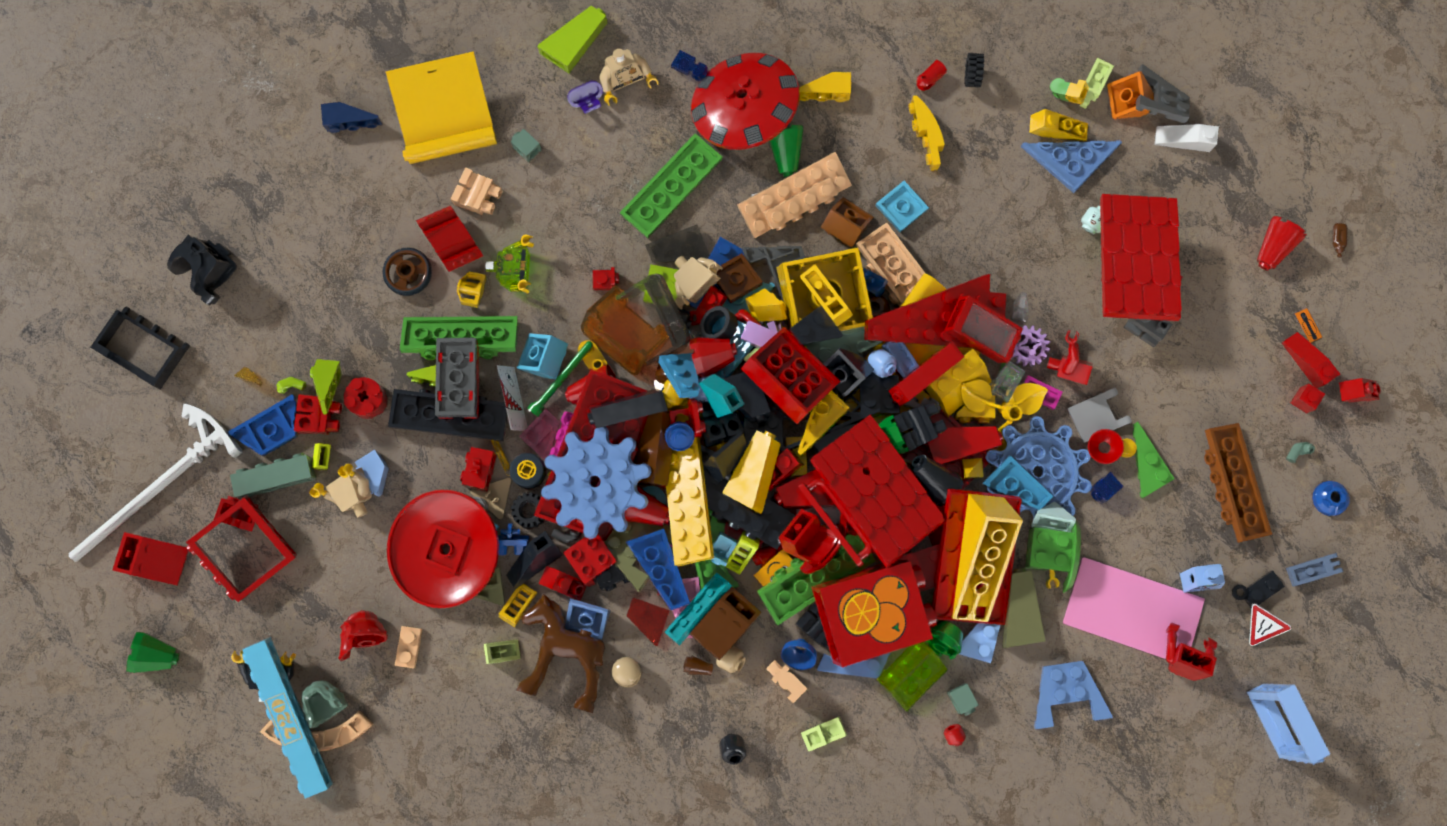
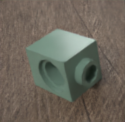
[511,129,542,163]
[947,683,978,716]

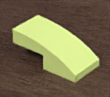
[801,716,847,751]

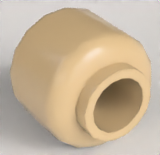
[716,646,746,673]

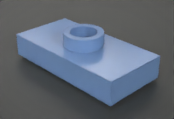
[881,342,919,378]

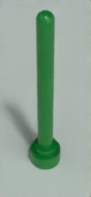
[527,341,593,417]

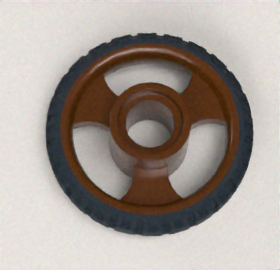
[382,248,432,296]

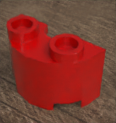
[213,496,260,532]

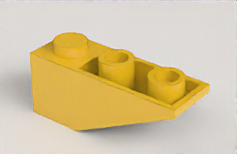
[799,72,851,102]
[1029,109,1088,142]

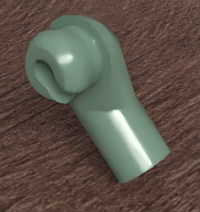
[1286,442,1315,463]

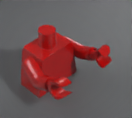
[1047,330,1093,385]
[1166,623,1218,681]

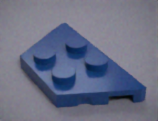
[227,394,297,457]

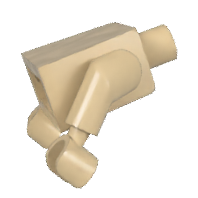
[674,256,723,310]

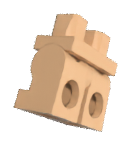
[451,167,503,215]
[766,660,807,703]

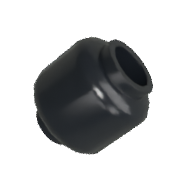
[719,734,747,765]

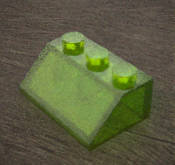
[876,642,948,712]

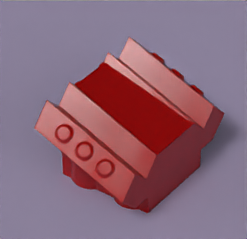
[416,205,483,272]

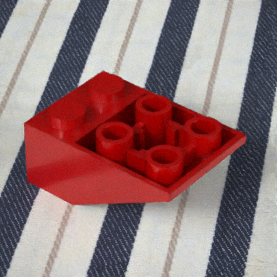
[112,532,189,586]

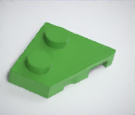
[695,560,739,590]

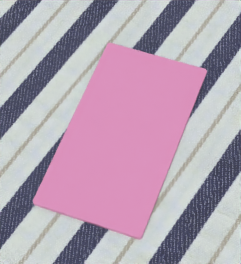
[1063,557,1205,659]

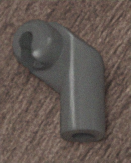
[551,528,581,544]

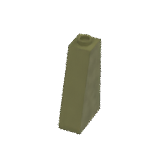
[1002,568,1046,648]

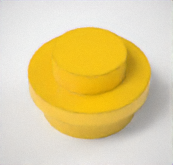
[1121,438,1137,458]

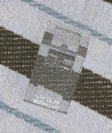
[991,361,1025,403]

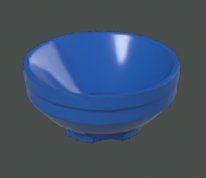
[1312,481,1350,516]
[781,639,817,670]

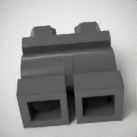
[1123,319,1173,348]

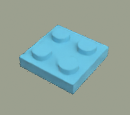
[875,181,929,233]

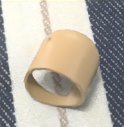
[612,657,642,688]

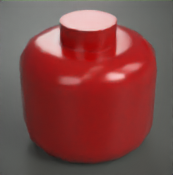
[943,724,966,746]

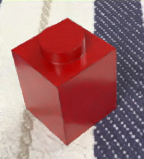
[1290,383,1325,414]

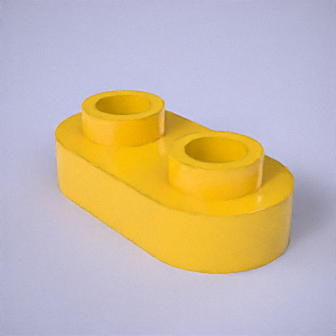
[578,340,607,370]

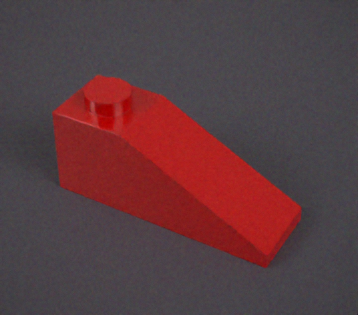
[1282,332,1340,388]

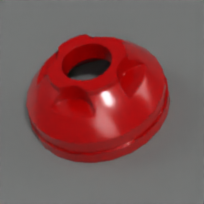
[1087,429,1124,464]

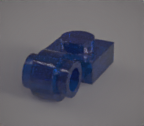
[671,50,708,81]

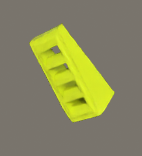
[724,531,760,575]

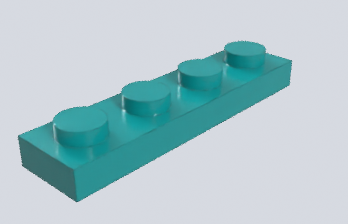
[664,573,732,646]

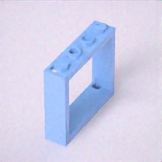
[1247,684,1330,765]

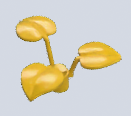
[961,380,1048,451]

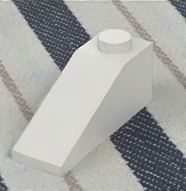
[1155,124,1218,152]

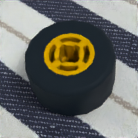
[509,453,546,489]

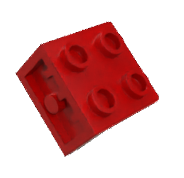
[563,534,617,588]

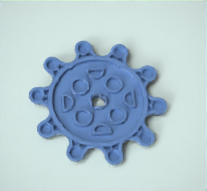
[986,416,1092,520]
[541,426,651,539]

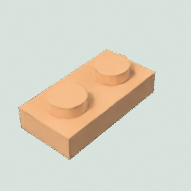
[394,626,422,668]

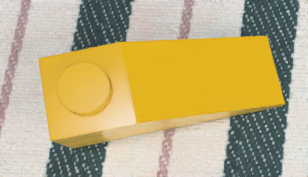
[800,265,853,327]

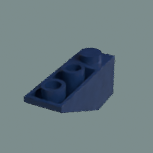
[321,102,383,133]

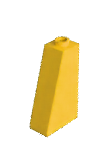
[722,431,781,514]

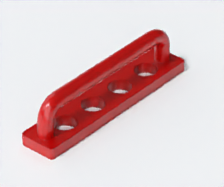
[798,478,872,567]

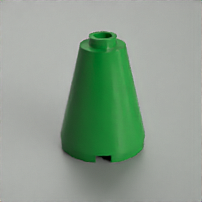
[769,125,804,177]

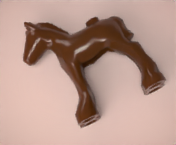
[516,594,605,713]

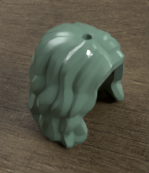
[301,681,348,728]

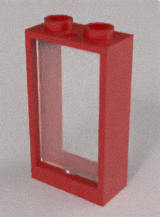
[944,296,1023,363]

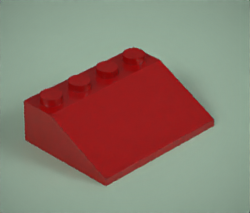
[741,327,840,424]

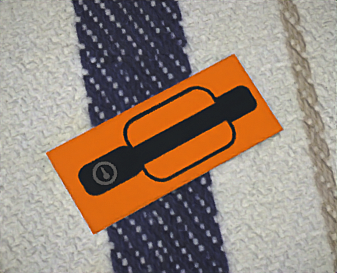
[1295,308,1322,343]

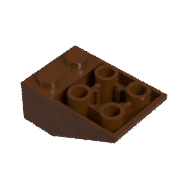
[690,587,762,661]

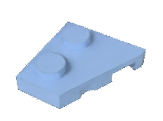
[959,623,1000,663]

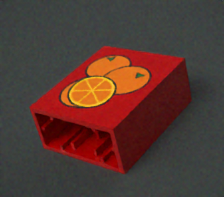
[811,560,937,667]

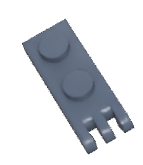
[1286,553,1344,587]

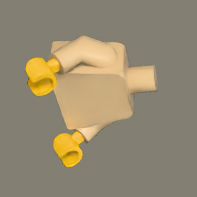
[309,464,372,518]

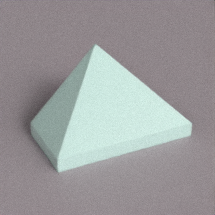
[1031,501,1076,532]

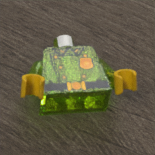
[486,234,534,294]

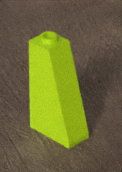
[537,6,607,73]

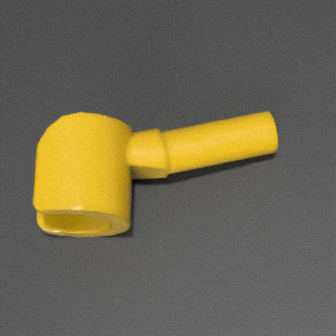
[1046,570,1060,589]

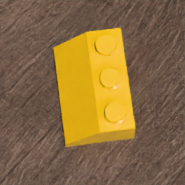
[925,349,992,417]

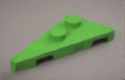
[1133,422,1175,498]

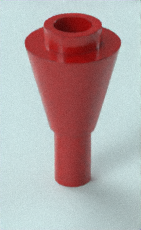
[752,544,783,567]

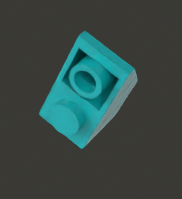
[699,374,744,418]

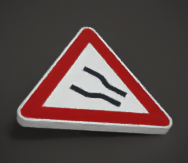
[1249,604,1291,646]

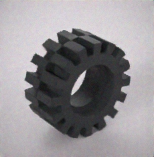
[964,53,984,88]
[511,492,544,529]

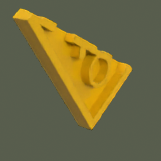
[798,391,850,457]

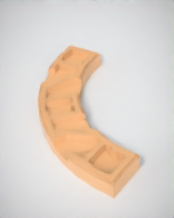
[260,711,374,752]

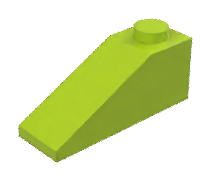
[310,359,342,415]

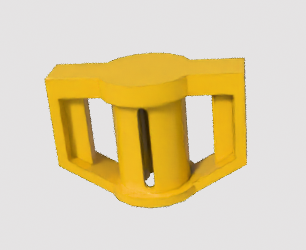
[457,271,487,308]

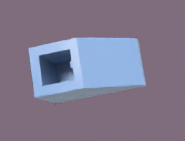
[355,450,389,497]

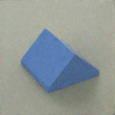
[565,599,611,640]

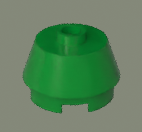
[924,620,963,659]

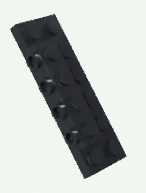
[388,389,508,442]
[703,461,796,550]

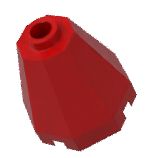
[689,337,738,379]

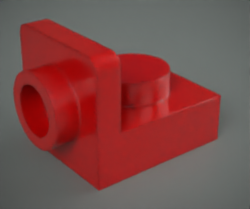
[593,267,619,290]

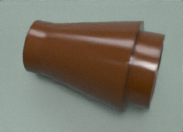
[683,655,713,676]

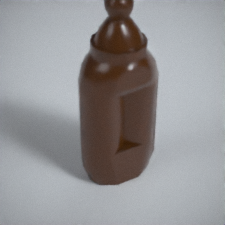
[1333,223,1348,258]

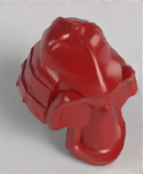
[338,610,388,661]

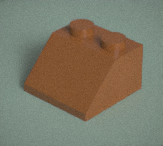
[821,197,874,247]

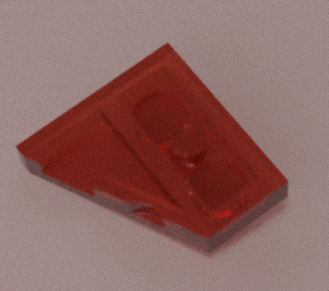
[626,598,670,646]

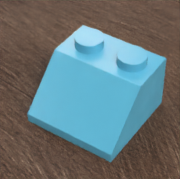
[517,333,568,379]

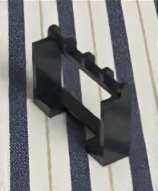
[90,306,190,390]

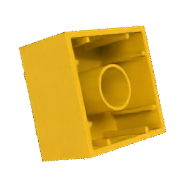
[776,248,873,334]

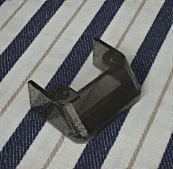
[616,274,690,366]

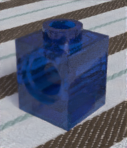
[1090,472,1124,503]

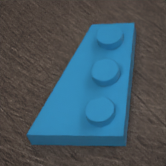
[658,353,699,398]
[982,456,1053,510]

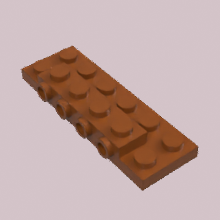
[1204,423,1273,543]

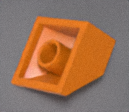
[1107,71,1154,119]

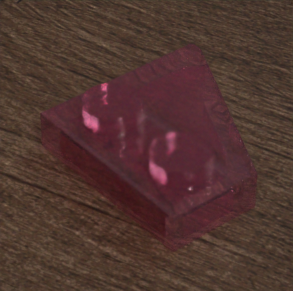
[519,409,560,461]

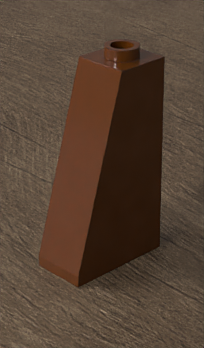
[633,410,676,486]

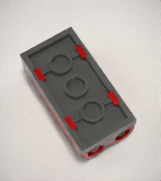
[435,338,479,419]

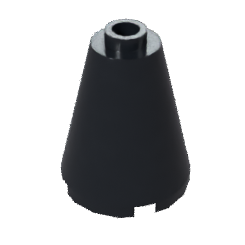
[911,455,963,506]

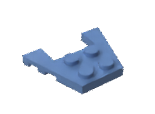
[817,653,890,679]
[1034,661,1113,729]

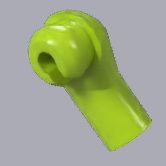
[276,377,306,394]

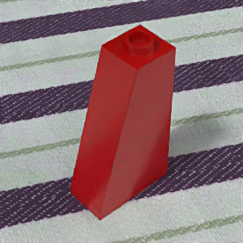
[889,342,964,406]
[925,426,1003,465]

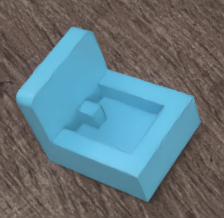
[710,532,737,566]

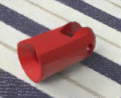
[916,60,947,91]

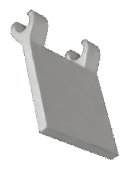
[1067,388,1132,443]

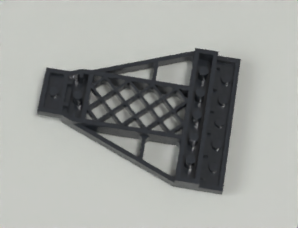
[743,347,900,455]

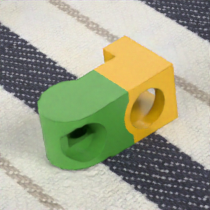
[1050,78,1089,105]

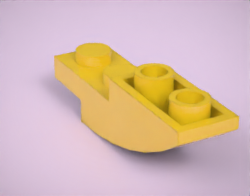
[909,95,945,171]

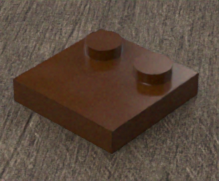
[716,253,763,303]

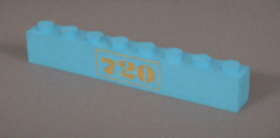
[242,637,333,799]

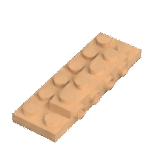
[737,152,852,238]
[856,223,926,307]

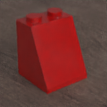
[773,469,835,510]

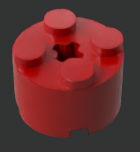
[344,377,388,419]

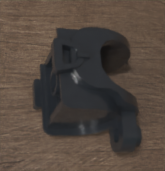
[167,234,237,306]

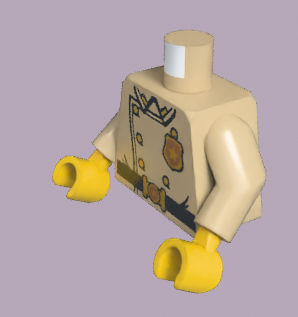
[600,49,658,106]

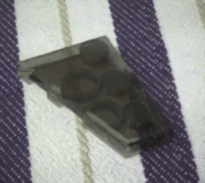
[645,225,710,263]

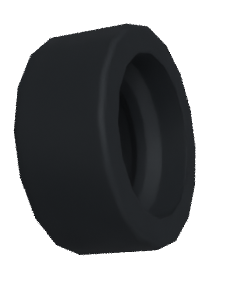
[700,306,738,339]

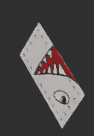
[497,365,528,431]

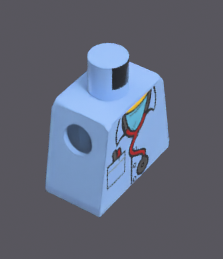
[1180,564,1225,593]

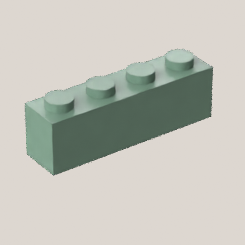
[230,453,316,499]

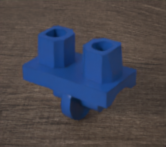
[862,267,888,297]
[498,523,529,555]

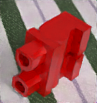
[294,394,342,435]

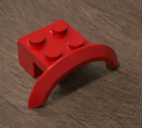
[779,509,849,574]

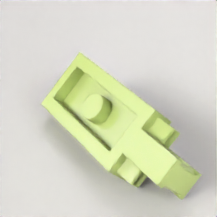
[1079,58,1114,109]

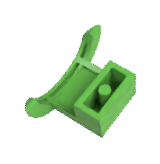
[1025,520,1081,593]

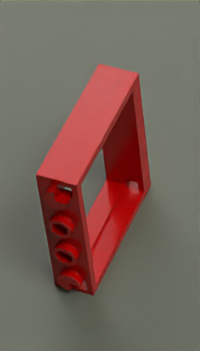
[186,495,297,602]

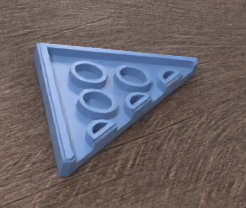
[1021,140,1122,193]

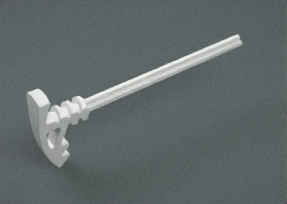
[68,404,243,562]

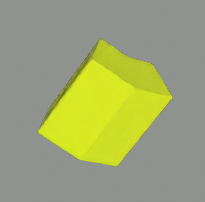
[312,443,331,470]

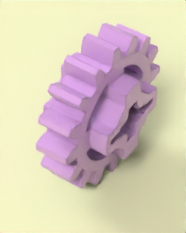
[1011,325,1050,367]

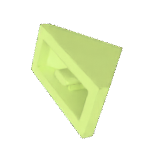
[484,639,521,664]

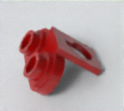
[669,398,706,438]

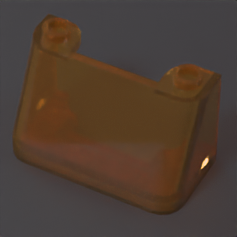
[581,285,673,376]

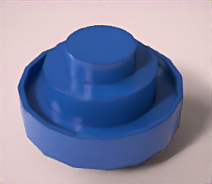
[665,421,694,451]

